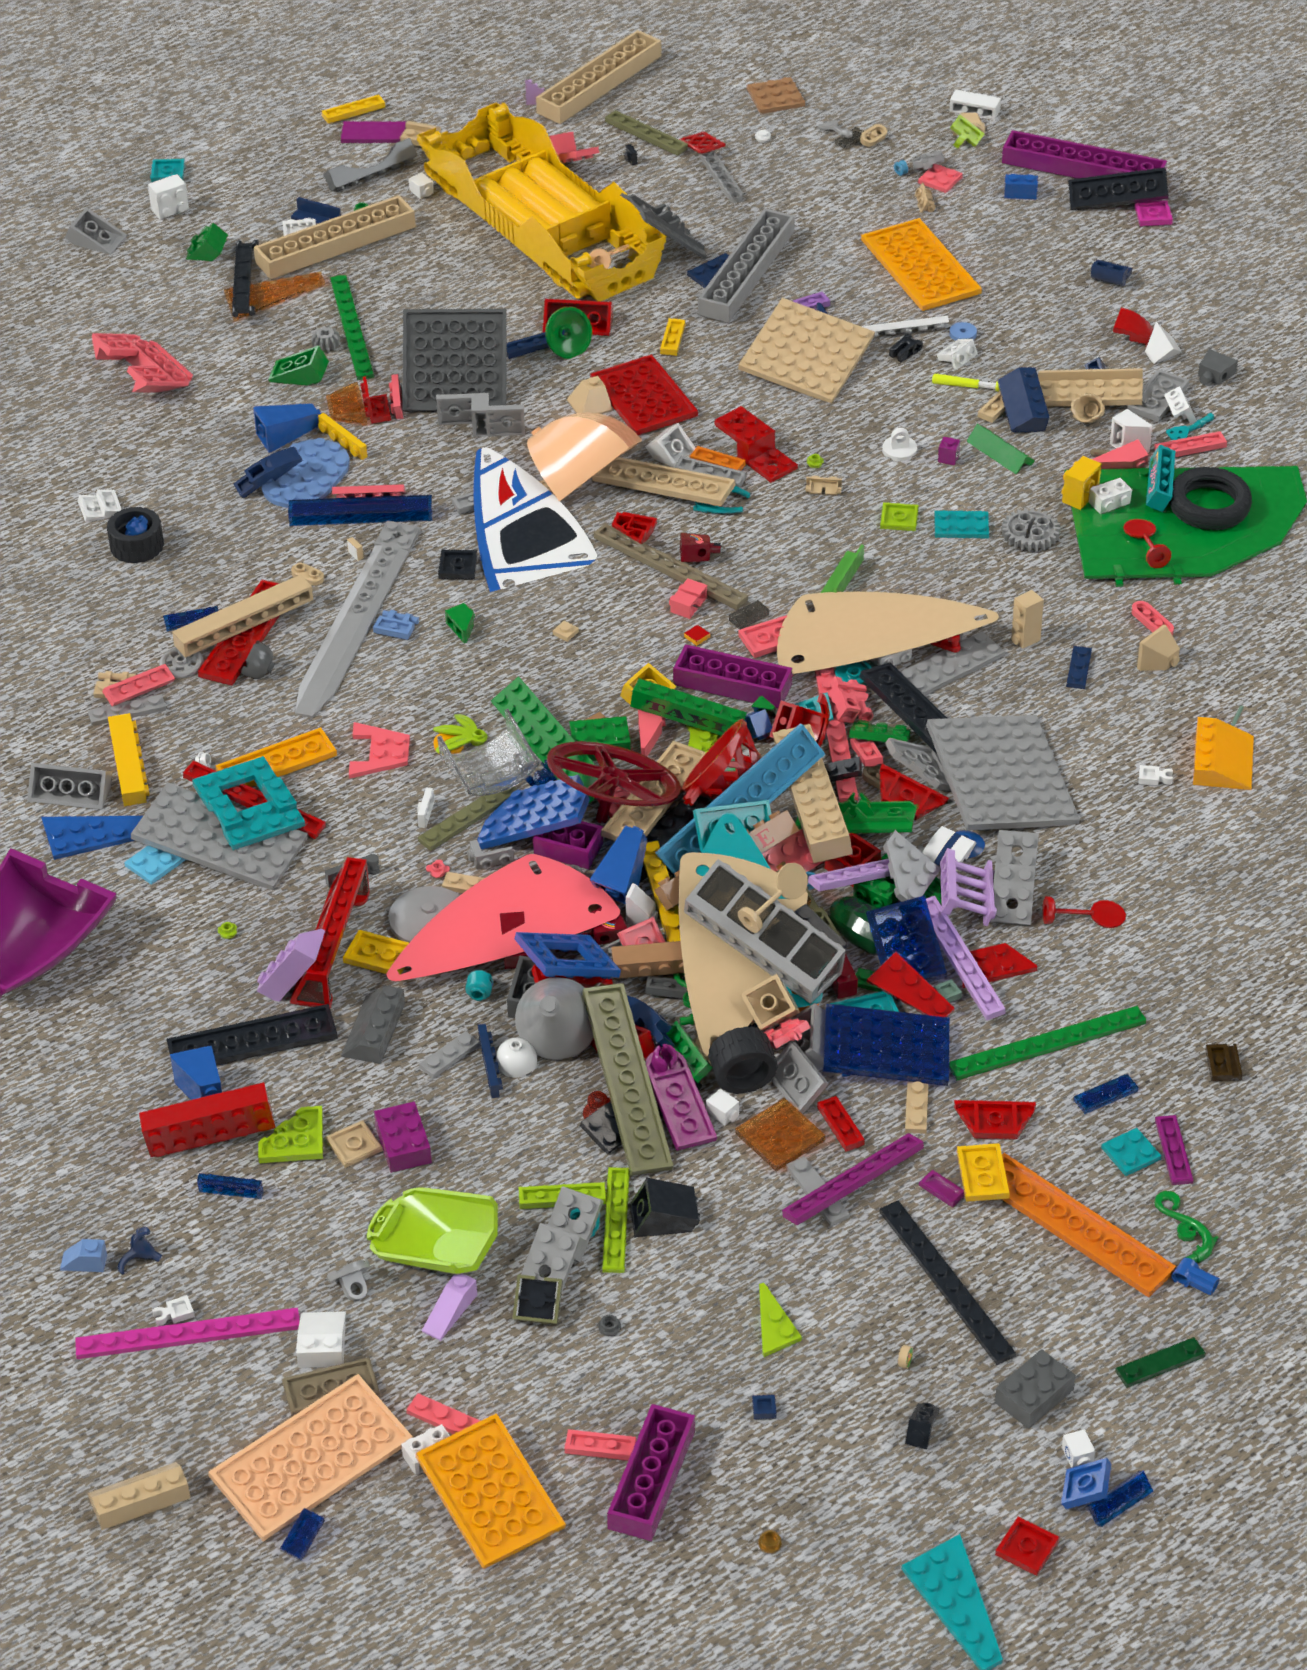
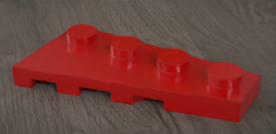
[867,952,955,1023]

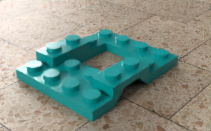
[192,756,305,850]

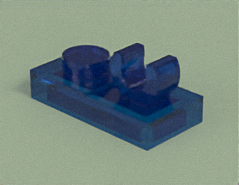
[280,1508,325,1561]

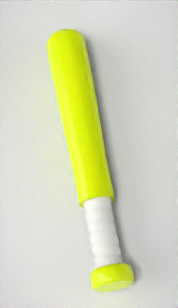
[932,374,1000,392]

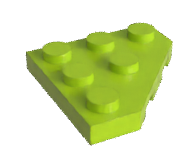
[258,1106,323,1163]

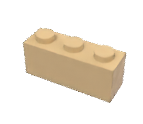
[1011,590,1044,649]

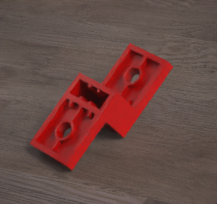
[714,406,798,483]

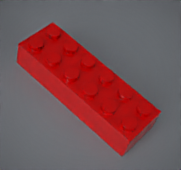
[139,1082,276,1157]

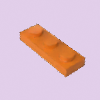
[690,446,745,471]

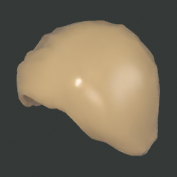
[1071,393,1105,423]

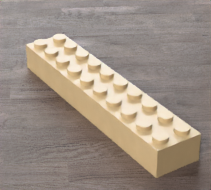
[536,30,661,124]
[254,195,416,280]
[773,724,852,863]

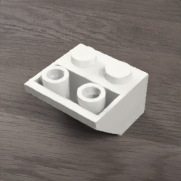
[1110,409,1153,453]

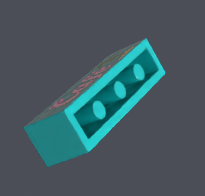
[1146,444,1176,512]

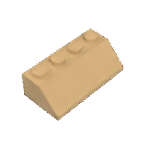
[88,1462,190,1530]

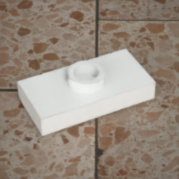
[417,788,434,828]

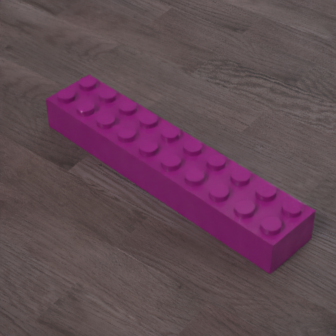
[1002,130,1167,178]

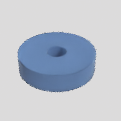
[950,322,977,341]

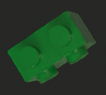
[853,878,898,913]

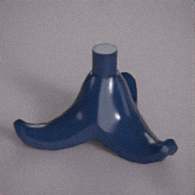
[118,1227,162,1275]

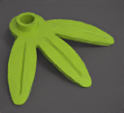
[433,714,488,753]

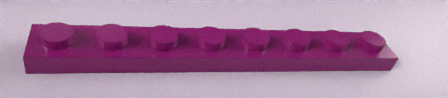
[782,1133,924,1226]

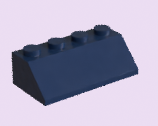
[998,367,1050,432]

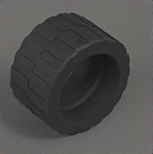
[107,507,164,563]
[708,1027,778,1094]

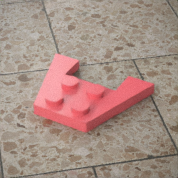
[349,722,410,779]

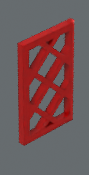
[679,131,726,154]

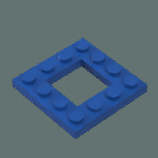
[514,932,621,979]

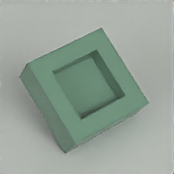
[934,979,962,1003]

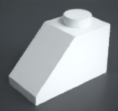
[626,883,658,925]

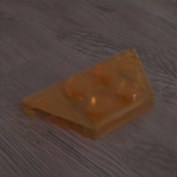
[326,382,368,426]

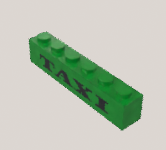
[630,678,747,736]

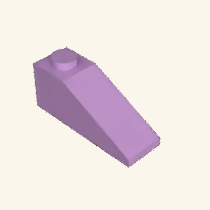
[422,1273,477,1341]

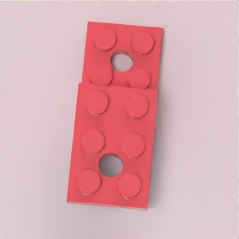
[549,131,599,163]

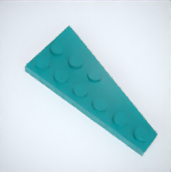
[901,1534,1003,1670]

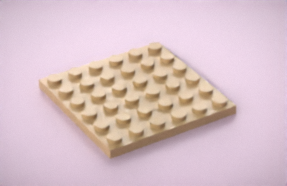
[738,298,875,403]

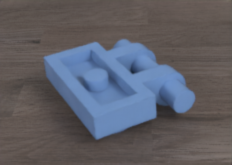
[373,610,419,640]

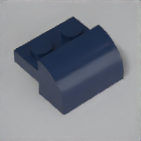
[1091,259,1132,287]

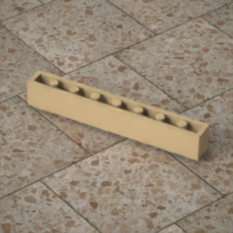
[172,574,313,658]

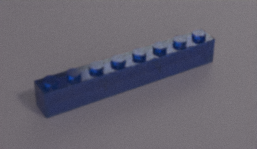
[288,495,433,526]

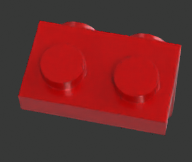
[360,376,391,424]

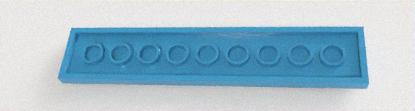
[655,724,825,878]

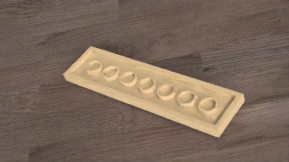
[592,457,735,506]
[601,741,706,841]

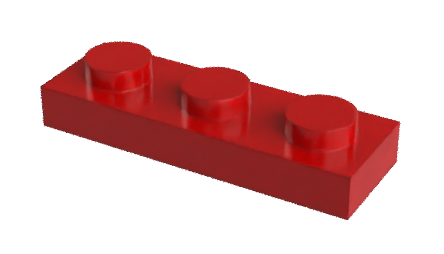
[817,1096,865,1152]

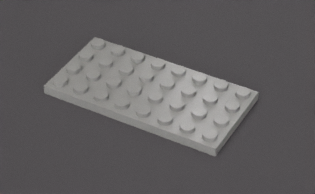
[131,782,308,890]

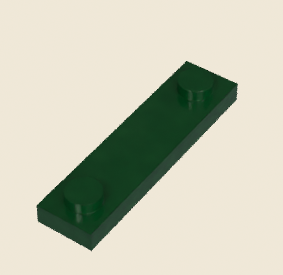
[1115,1337,1206,1388]

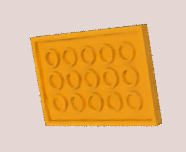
[416,1413,566,1570]

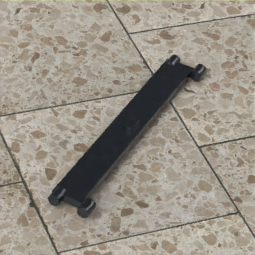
[232,239,259,317]

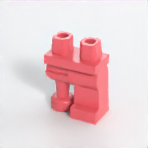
[828,677,874,723]

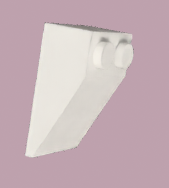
[296,1311,346,1368]

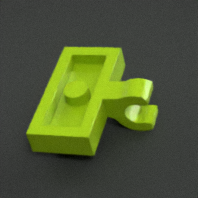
[950,115,985,148]

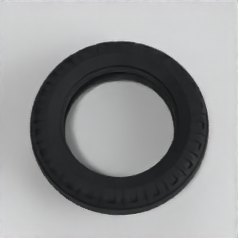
[1169,467,1252,530]

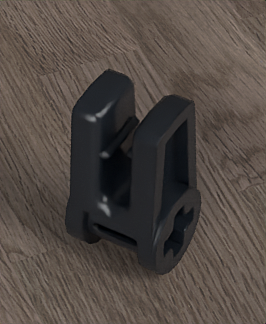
[889,334,923,363]

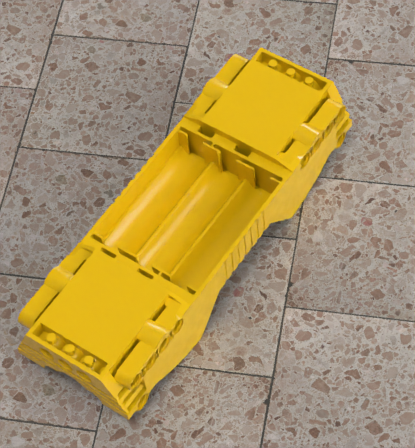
[417,102,666,301]

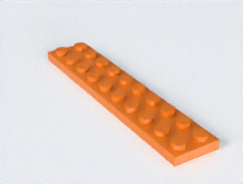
[1002,1153,1177,1298]

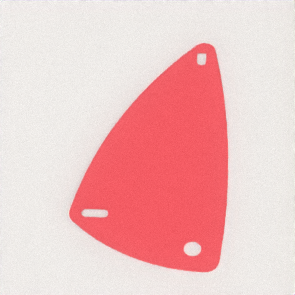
[387,854,620,981]

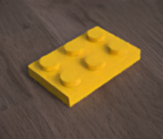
[343,930,409,975]
[957,1143,1010,1202]

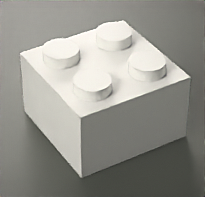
[148,174,189,219]

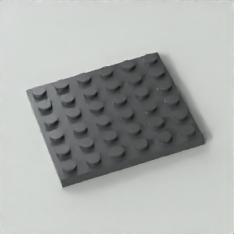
[402,309,507,411]

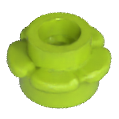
[807,454,824,468]
[217,922,237,939]

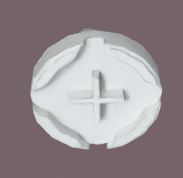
[882,428,917,462]

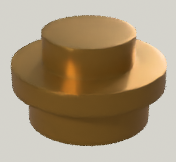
[758,1530,782,1553]

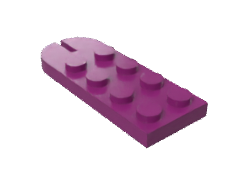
[645,1044,717,1151]

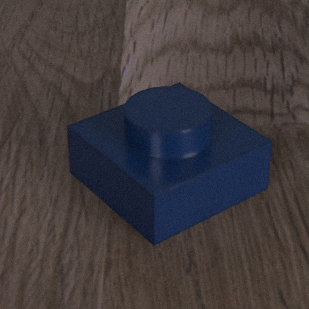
[752,1395,776,1420]

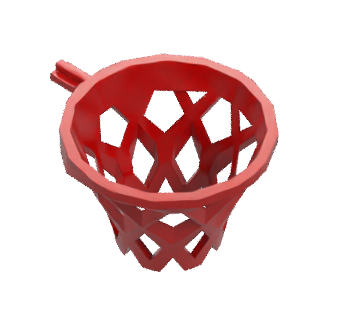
[681,718,762,806]

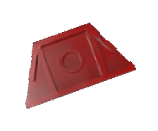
[879,764,949,820]
[962,943,1038,988]
[954,1100,1036,1139]

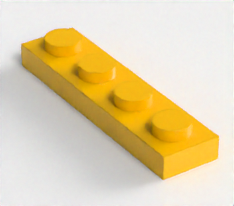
[321,94,386,124]
[318,413,368,460]

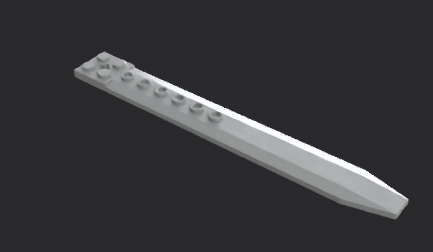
[295,521,421,718]

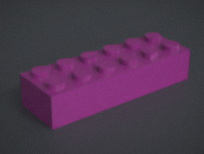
[673,644,792,708]
[607,1404,695,1541]

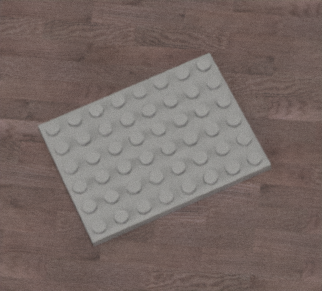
[926,715,1080,830]

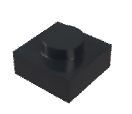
[624,144,638,166]

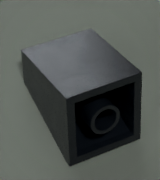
[630,1178,700,1238]

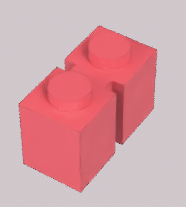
[669,579,707,619]

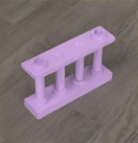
[940,848,997,926]

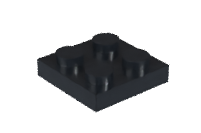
[438,550,478,579]

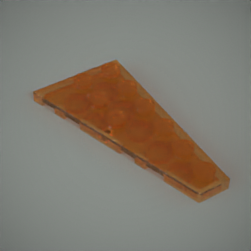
[223,272,325,322]

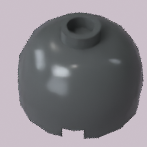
[241,640,275,679]

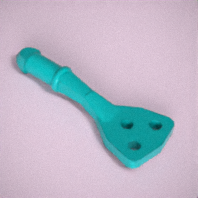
[1166,413,1215,440]

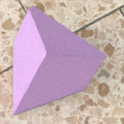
[525,80,544,105]

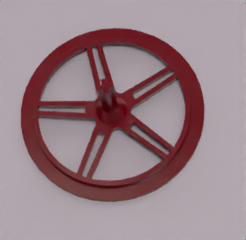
[547,741,681,823]

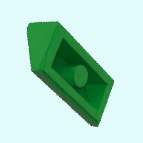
[751,696,777,717]

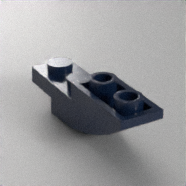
[233,447,303,498]
[627,996,675,1048]

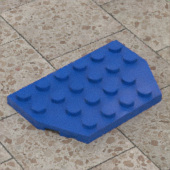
[477,775,590,850]

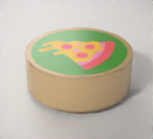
[898,1345,913,1369]

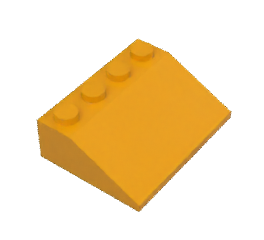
[1193,717,1254,790]

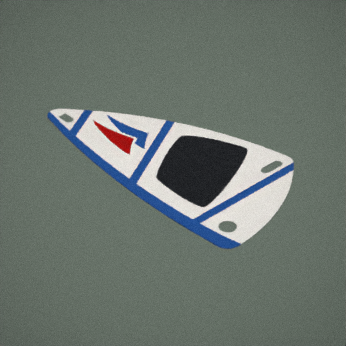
[473,448,597,592]

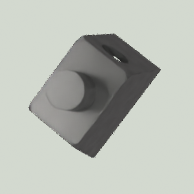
[1198,349,1238,385]

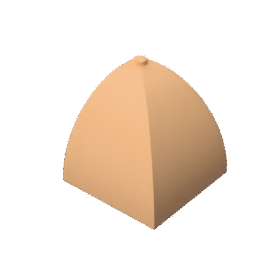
[527,413,642,501]

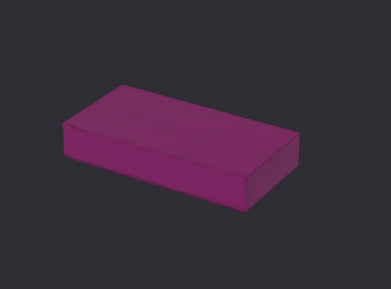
[919,1170,965,1208]

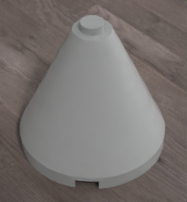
[515,977,594,1060]

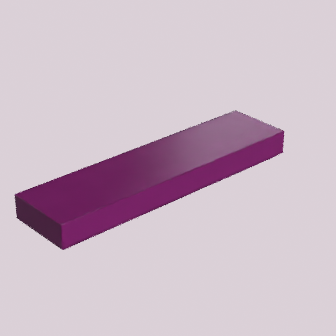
[1155,1115,1193,1185]

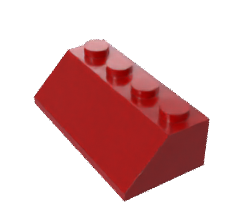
[542,299,614,336]

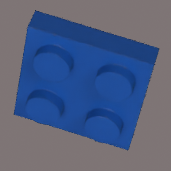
[1061,1458,1111,1509]

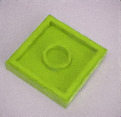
[880,502,919,531]

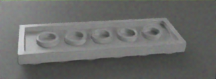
[901,631,1006,696]

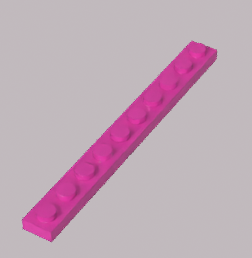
[75,1308,300,1359]

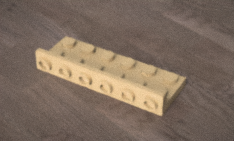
[1038,368,1143,407]

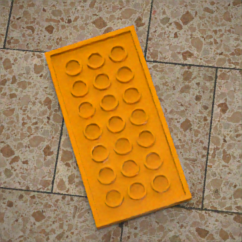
[861,218,982,311]

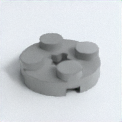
[912,151,945,170]

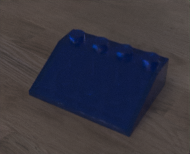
[866,895,947,982]

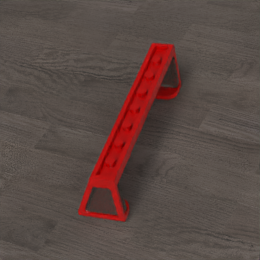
[290,857,370,1008]

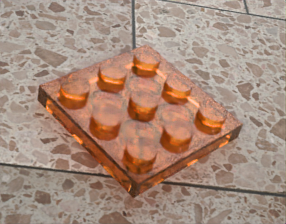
[735,1098,826,1172]

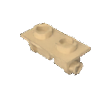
[915,182,935,213]
[806,476,842,496]

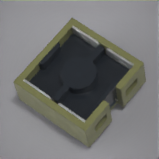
[512,1274,563,1325]

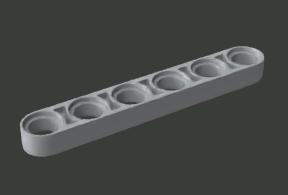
[699,149,743,203]

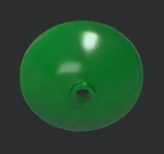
[545,307,592,359]

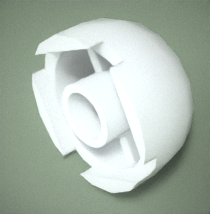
[496,1037,537,1078]

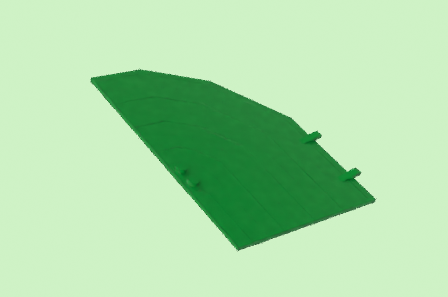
[1064,466,1307,587]

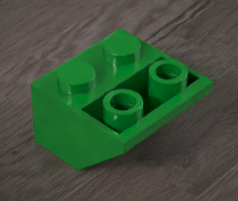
[186,222,228,261]

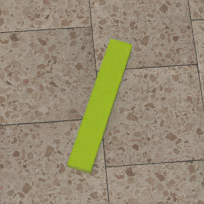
[602,1167,630,1273]

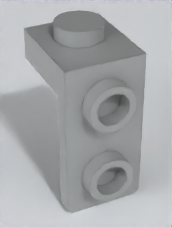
[467,840,515,870]

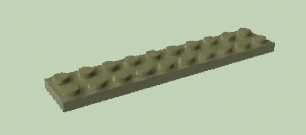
[582,983,673,1176]

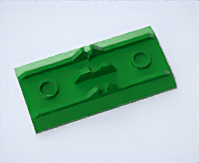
[795,792,919,833]

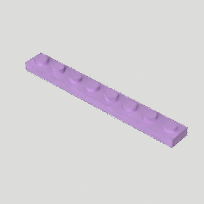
[917,896,1005,1021]

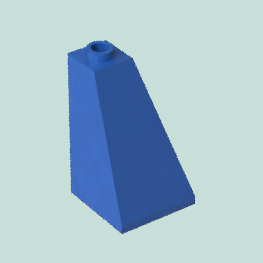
[253,403,321,453]
[590,826,647,905]

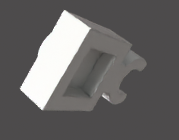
[1139,765,1173,786]
[152,1295,195,1326]

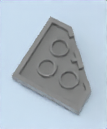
[885,738,951,791]
[883,830,941,906]

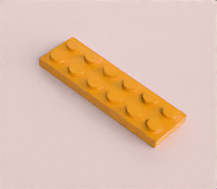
[215,727,337,787]

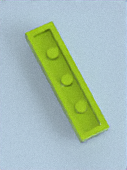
[518,1182,606,1209]

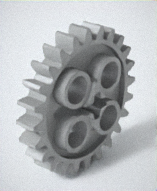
[1001,508,1061,552]

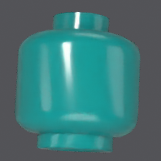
[465,970,493,1001]

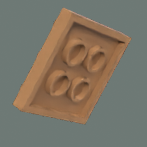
[747,77,805,114]

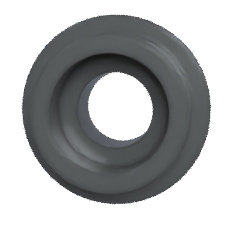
[598,1314,621,1336]

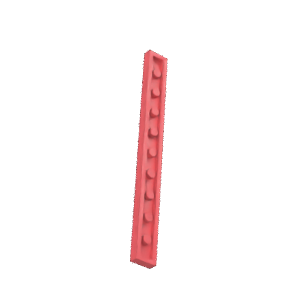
[815,667,858,802]

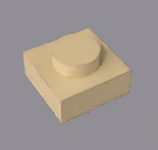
[553,621,579,642]

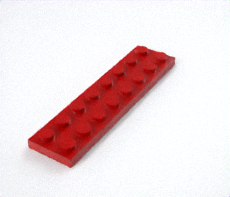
[198,579,280,686]

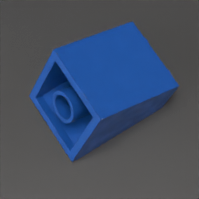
[170,1046,222,1100]

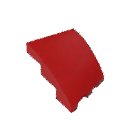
[1113,307,1154,348]
[612,512,657,544]

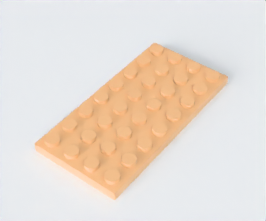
[209,1374,413,1542]

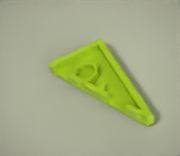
[759,1282,802,1357]

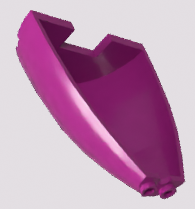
[0,848,116,998]

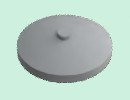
[389,886,460,943]

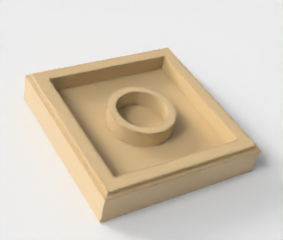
[325,1120,383,1168]

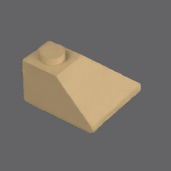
[567,376,613,414]
[1137,625,1180,671]
[741,973,800,1030]

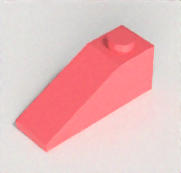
[1092,439,1149,469]
[638,709,666,757]

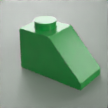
[445,603,475,643]

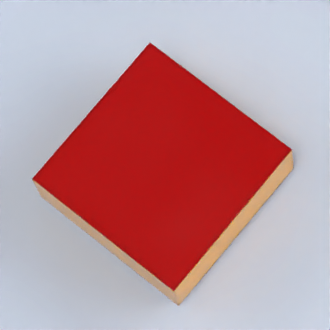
[684,624,710,646]

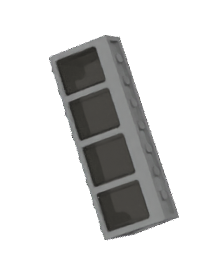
[684,859,846,1004]

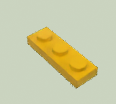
[660,318,686,356]

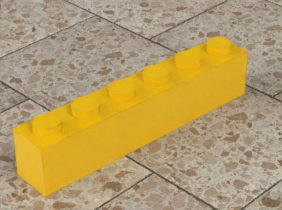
[108,713,150,807]

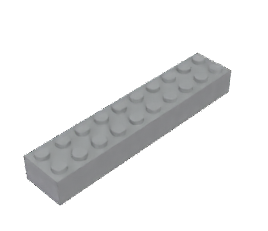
[698,208,795,323]

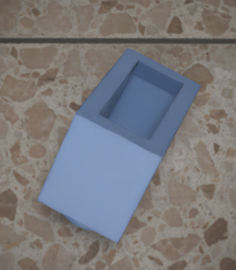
[60,1239,107,1272]

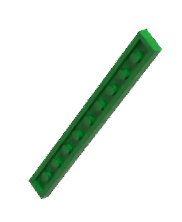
[330,275,374,380]
[948,1006,1146,1081]

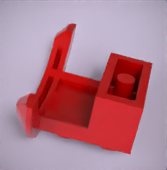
[769,693,830,747]

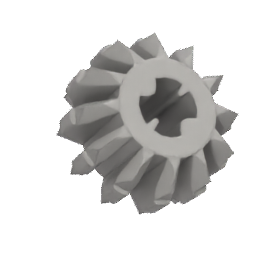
[311,326,340,353]

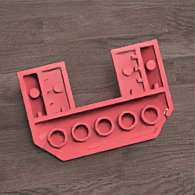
[92,333,193,393]

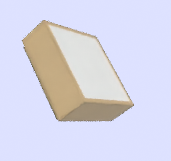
[347,537,363,561]

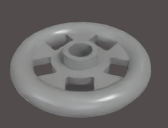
[159,647,204,679]

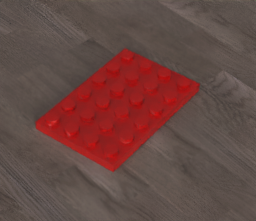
[590,354,698,435]

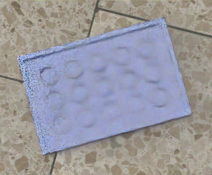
[823,1003,950,1086]

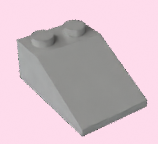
[65,207,127,255]

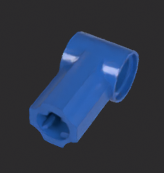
[1171,1258,1220,1296]

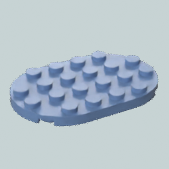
[261,438,350,508]

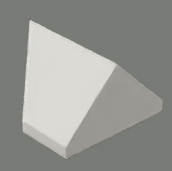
[1145,322,1182,364]

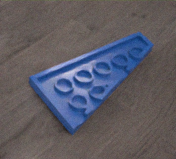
[41,816,143,860]

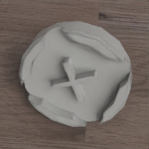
[327,1259,371,1301]

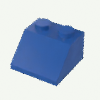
[1004,174,1038,200]

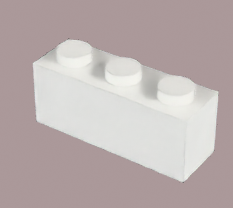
[949,90,1001,120]

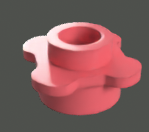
[426,860,450,878]

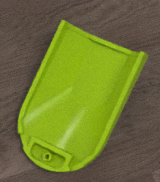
[367,1187,498,1274]

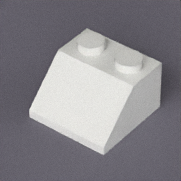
[645,423,696,468]

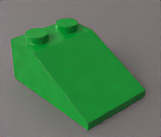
[268,345,329,386]

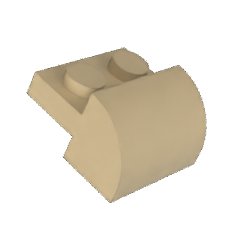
[400,121,442,146]

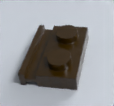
[1205,1043,1242,1081]

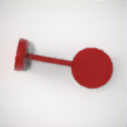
[1123,519,1172,568]
[1042,896,1126,928]

